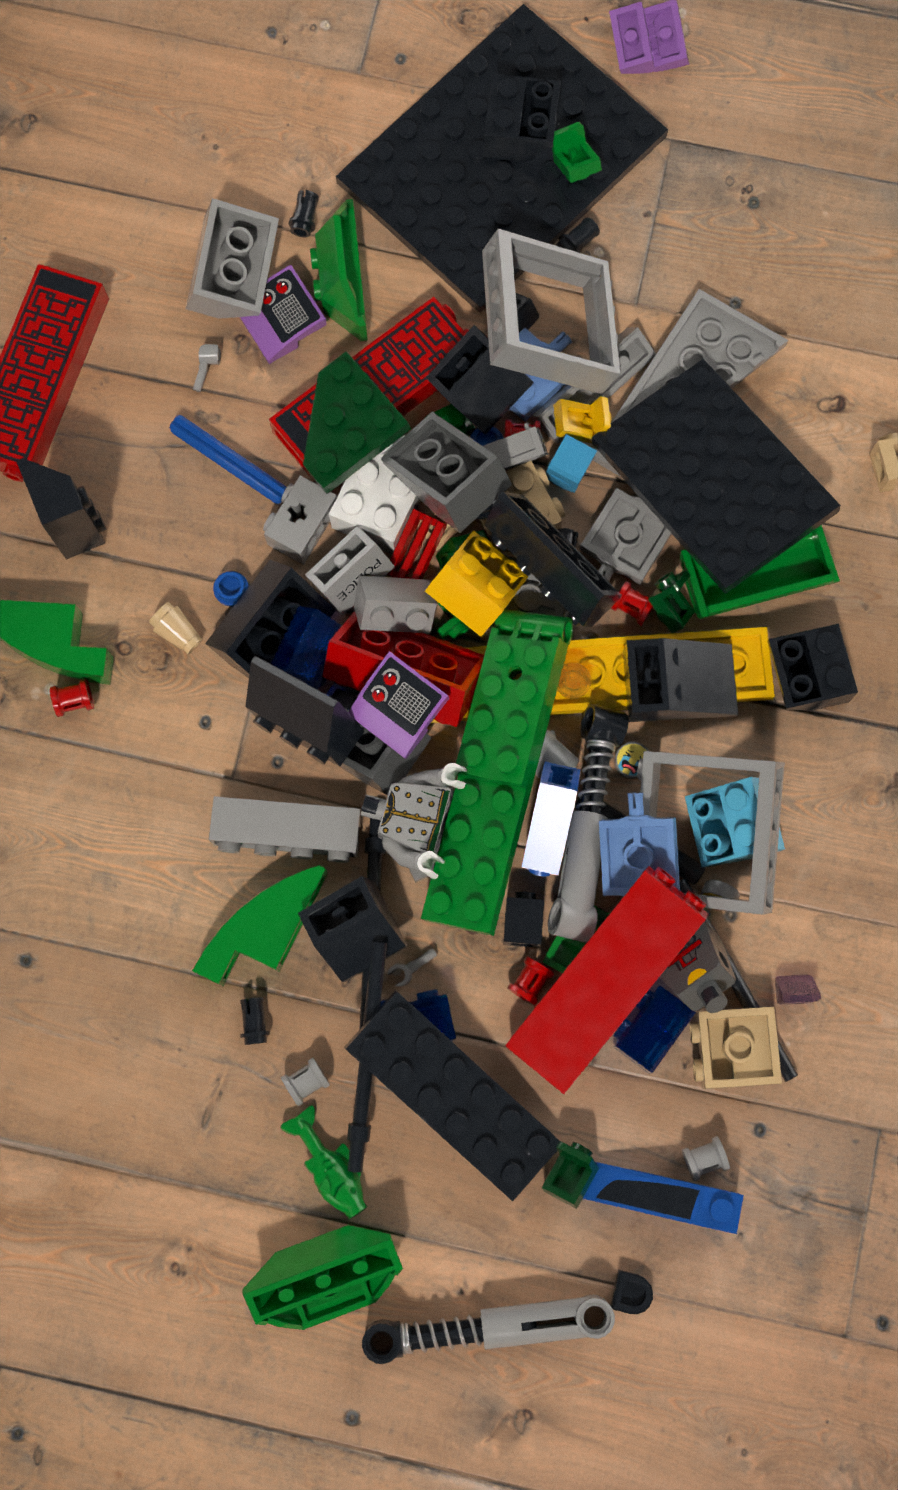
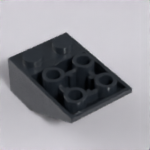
[623,638,738,722]

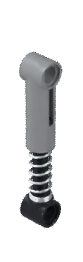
[548,703,629,943]
[362,1294,615,1364]

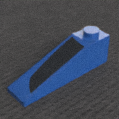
[583,1162,744,1234]

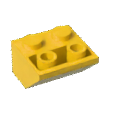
[425,530,528,637]

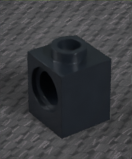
[503,892,544,948]

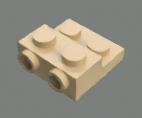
[478,461,565,555]
[689,1007,782,1089]

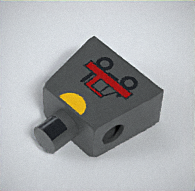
[660,921,736,1013]

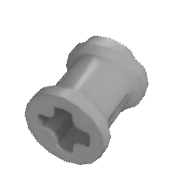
[281,1058,330,1106]
[682,1136,730,1182]

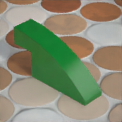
[0,600,114,685]
[192,866,329,987]

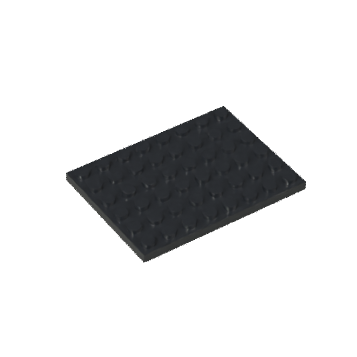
[336,4,668,313]

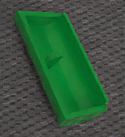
[680,525,840,619]

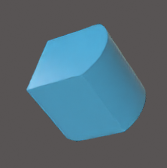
[546,434,597,493]

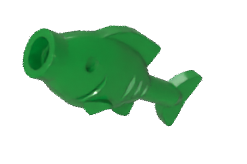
[280,1105,368,1220]

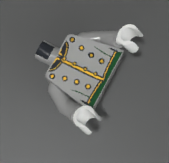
[361,763,467,879]

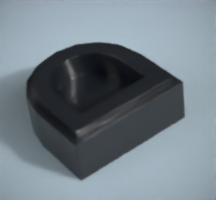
[610,1269,653,1314]

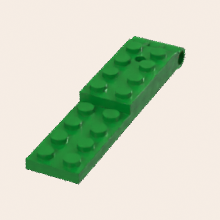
[420,609,573,936]

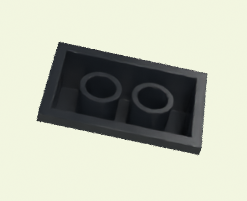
[16,458,107,560]
[205,560,336,678]
[245,656,364,767]

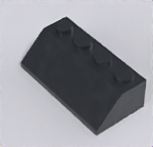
[485,491,622,627]

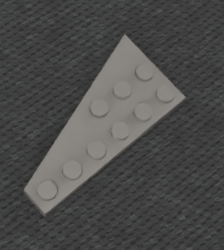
[593,289,788,476]

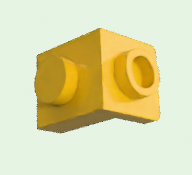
[553,396,611,443]

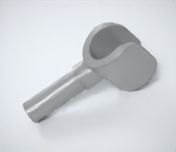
[192,344,221,392]
[387,948,437,986]

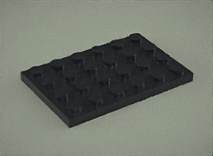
[592,359,841,594]

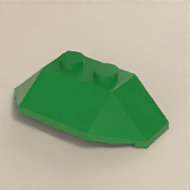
[310,199,368,341]
[242,1225,403,1330]

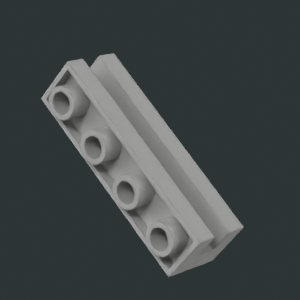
[209,796,362,863]

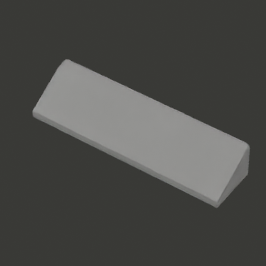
[531,327,656,444]

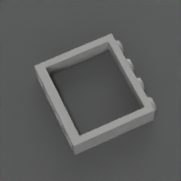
[482,229,621,394]
[637,751,785,915]

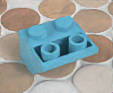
[685,777,785,867]

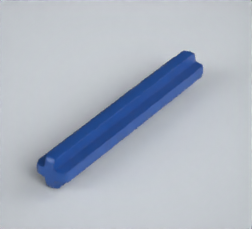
[169,415,287,504]

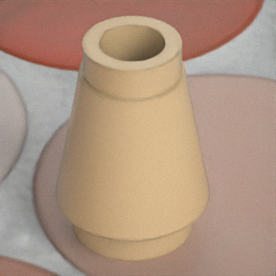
[149,602,203,654]

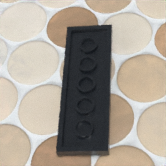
[344,990,560,1201]

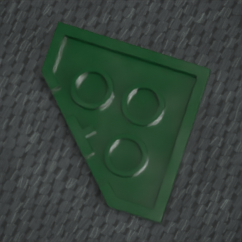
[303,351,411,494]

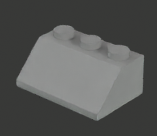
[186,198,279,319]

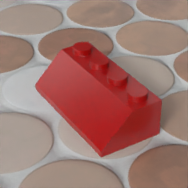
[322,611,484,727]

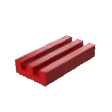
[387,509,448,579]

